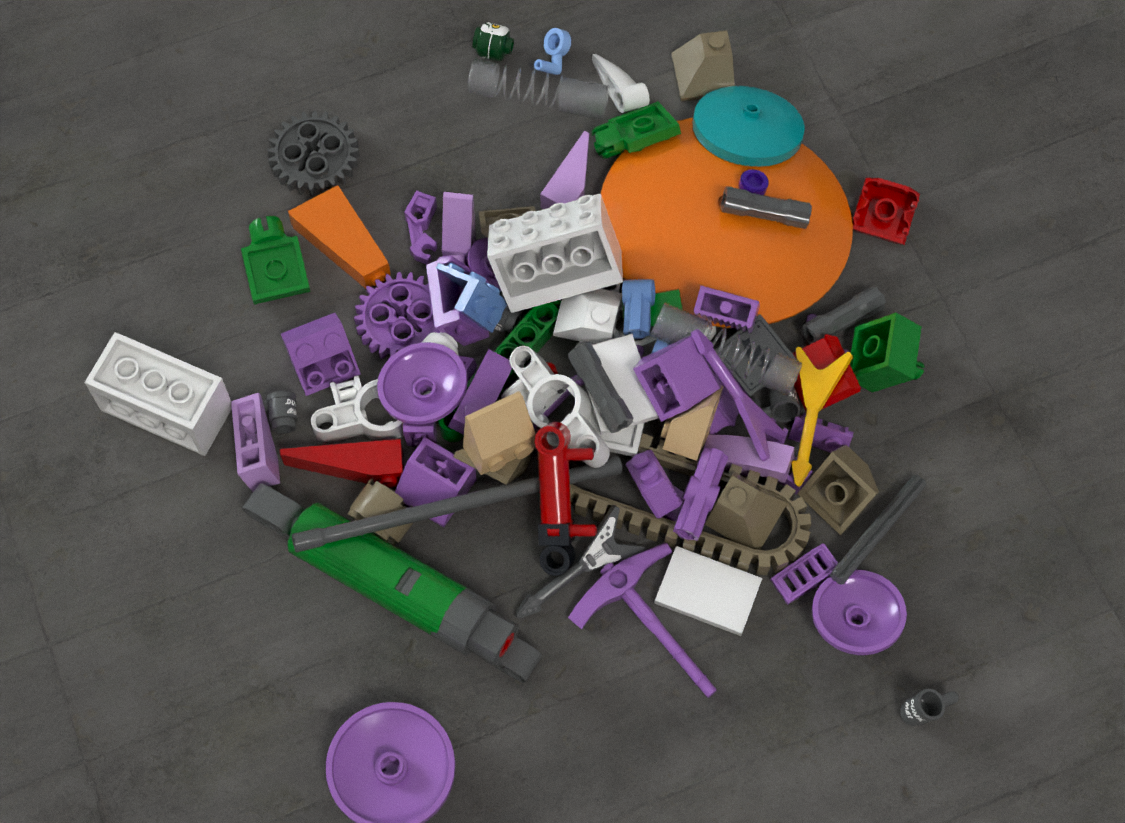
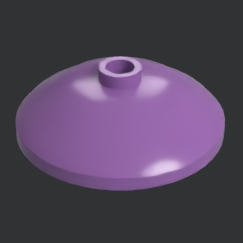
[377,342,467,425]
[812,570,907,655]

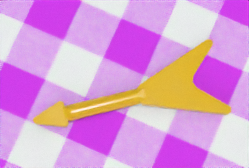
[792,347,853,487]

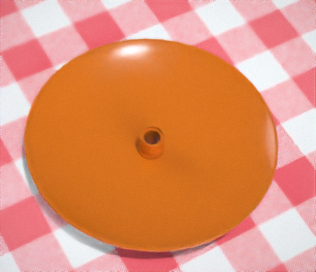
[601,118,853,328]

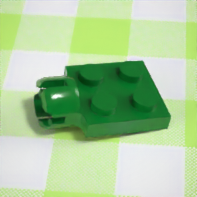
[591,101,681,159]
[241,216,311,305]

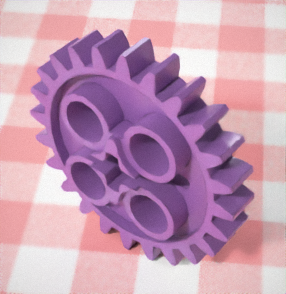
[354,272,441,359]

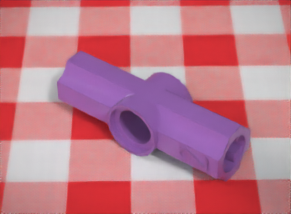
[673,447,728,541]

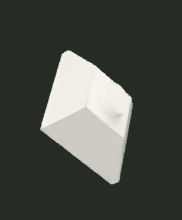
[553,289,622,344]

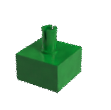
[850,313,925,393]

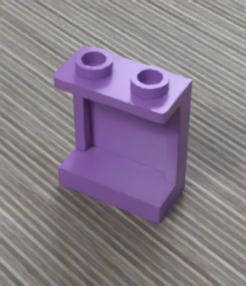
[426,256,489,346]

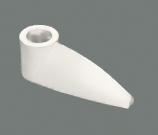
[592,54,650,113]

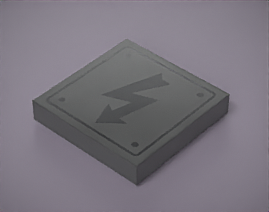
[715,314,797,398]

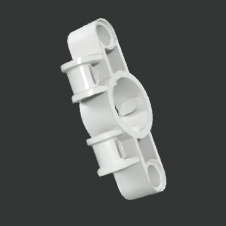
[501,346,610,468]
[311,375,431,444]

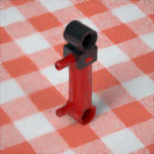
[534,422,597,576]

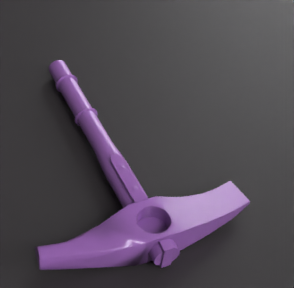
[568,542,717,698]

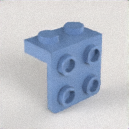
[435,262,507,333]

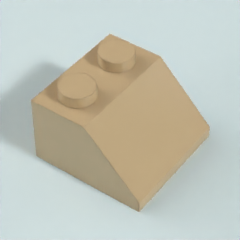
[661,385,724,461]
[463,391,536,475]

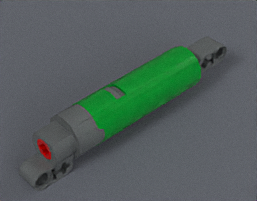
[242,483,542,683]

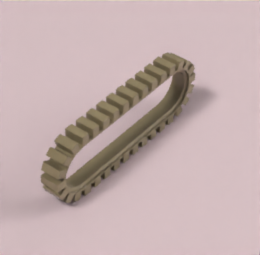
[570,433,811,575]

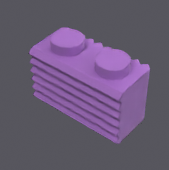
[694,286,760,333]
[626,450,682,518]

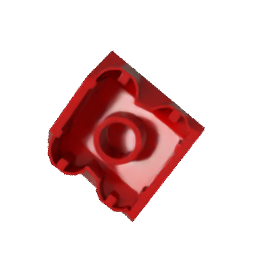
[852,178,920,245]
[787,334,861,412]

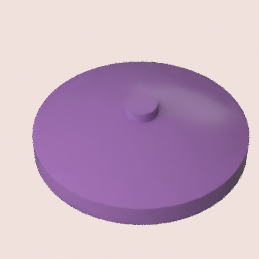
[326,702,455,823]

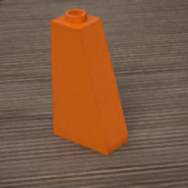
[288,185,391,289]

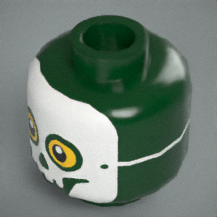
[472,22,514,62]

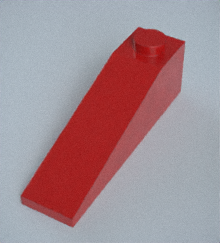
[280,439,404,488]

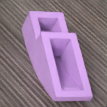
[703,435,794,483]

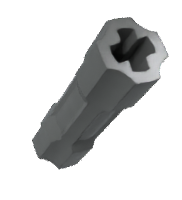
[720,186,812,229]
[801,286,886,345]
[568,343,634,433]

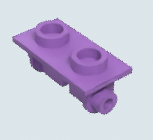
[788,412,854,453]

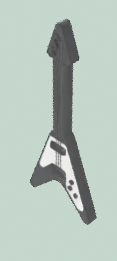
[515,505,647,618]

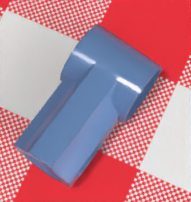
[622,279,655,339]

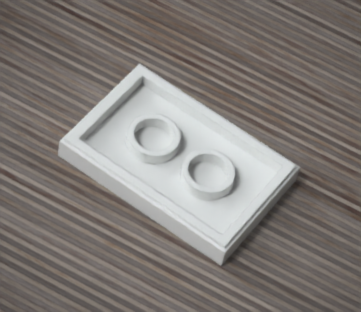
[585,334,659,435]
[654,546,762,636]

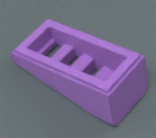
[770,543,838,605]

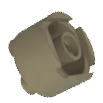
[347,479,413,546]

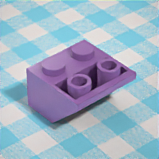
[280,313,361,396]
[633,335,721,422]
[395,437,477,528]

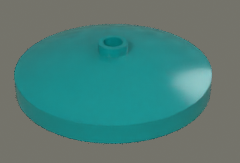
[692,86,805,167]

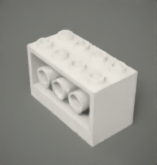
[487,193,623,313]
[84,332,232,456]

